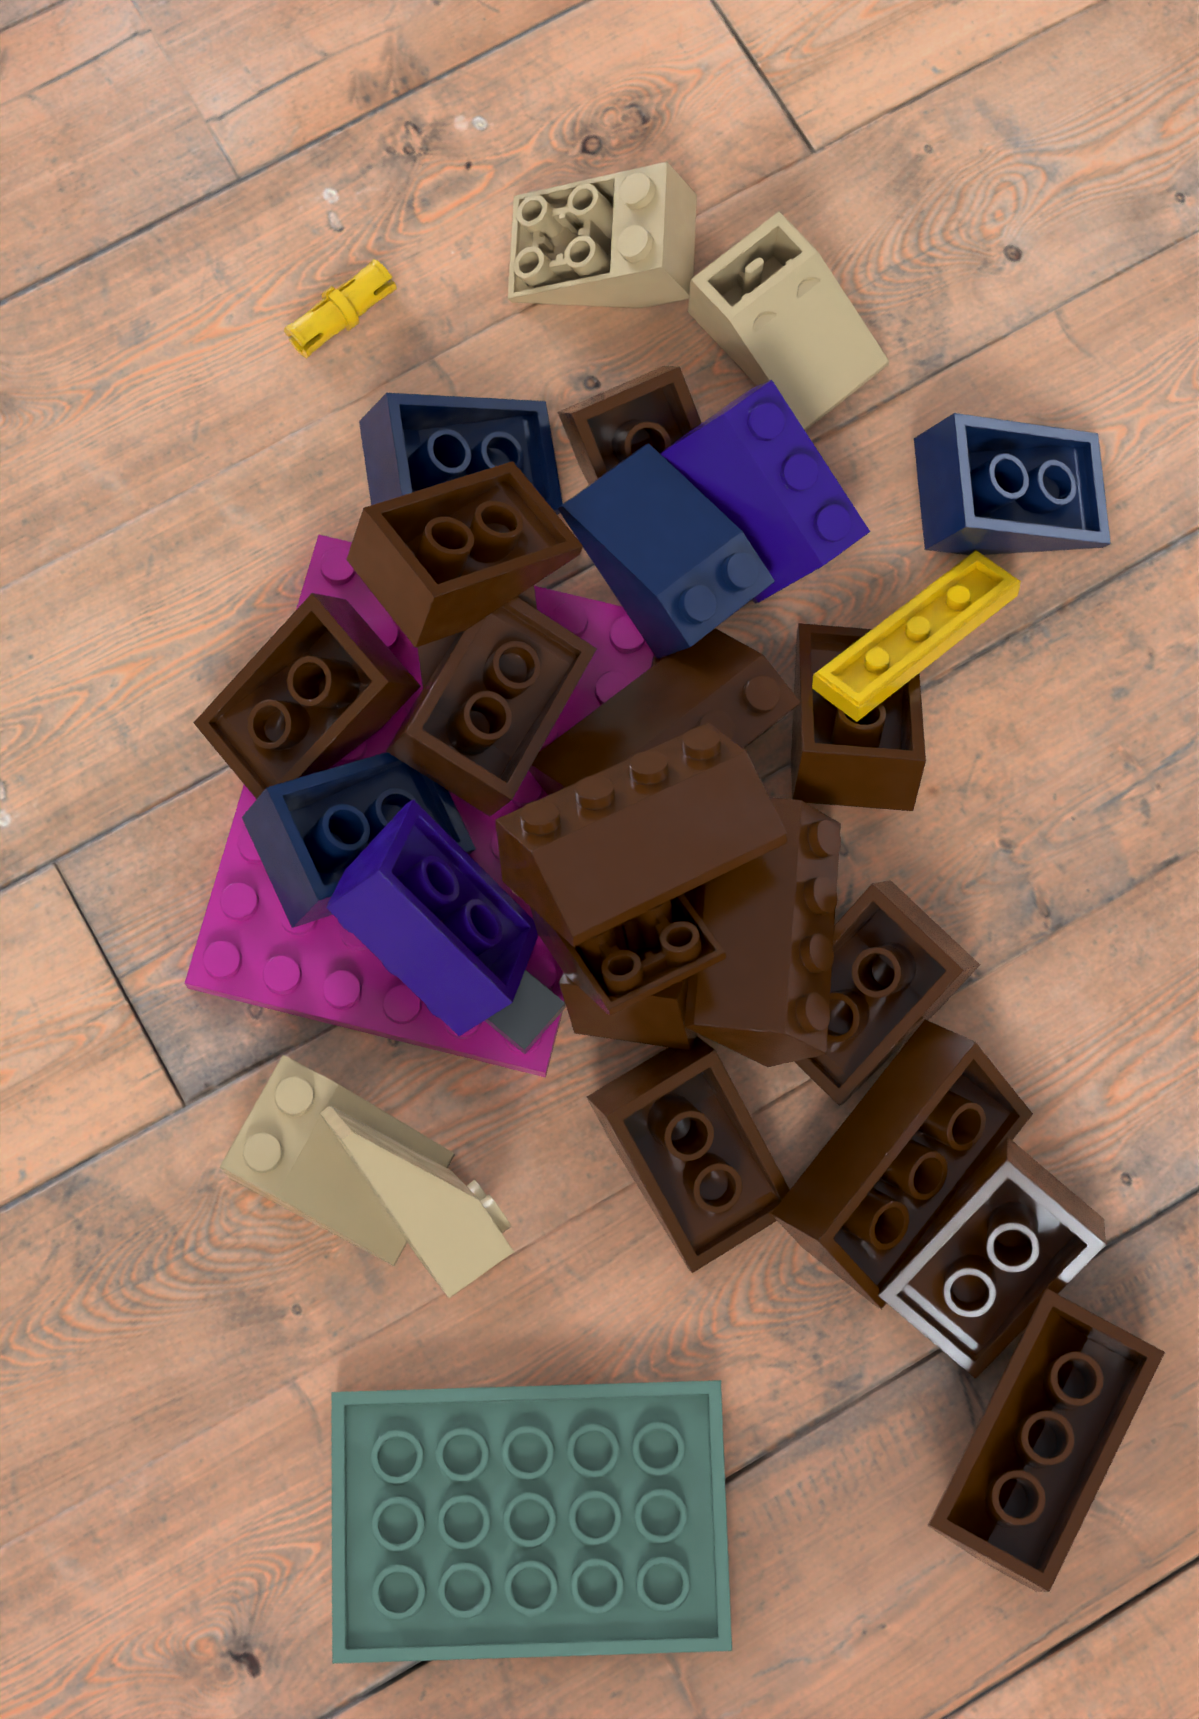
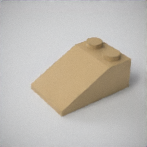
[220,1055,455,1266]
[320,1106,514,1298]

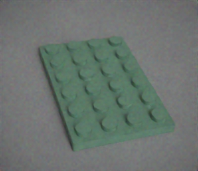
[331,1380,732,1664]

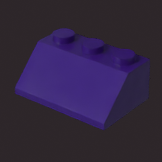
[660,380,870,603]
[326,799,538,1036]

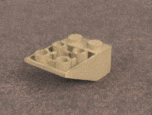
[508,162,697,308]
[688,211,889,431]

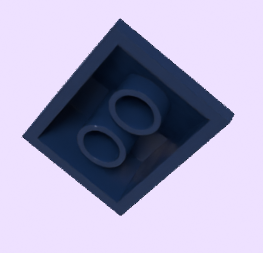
[359,393,563,515]
[914,413,1111,555]
[557,443,775,659]
[242,752,476,928]

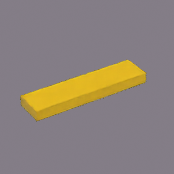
[812,550,1021,722]

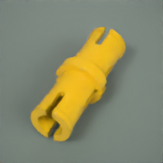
[284,259,397,358]

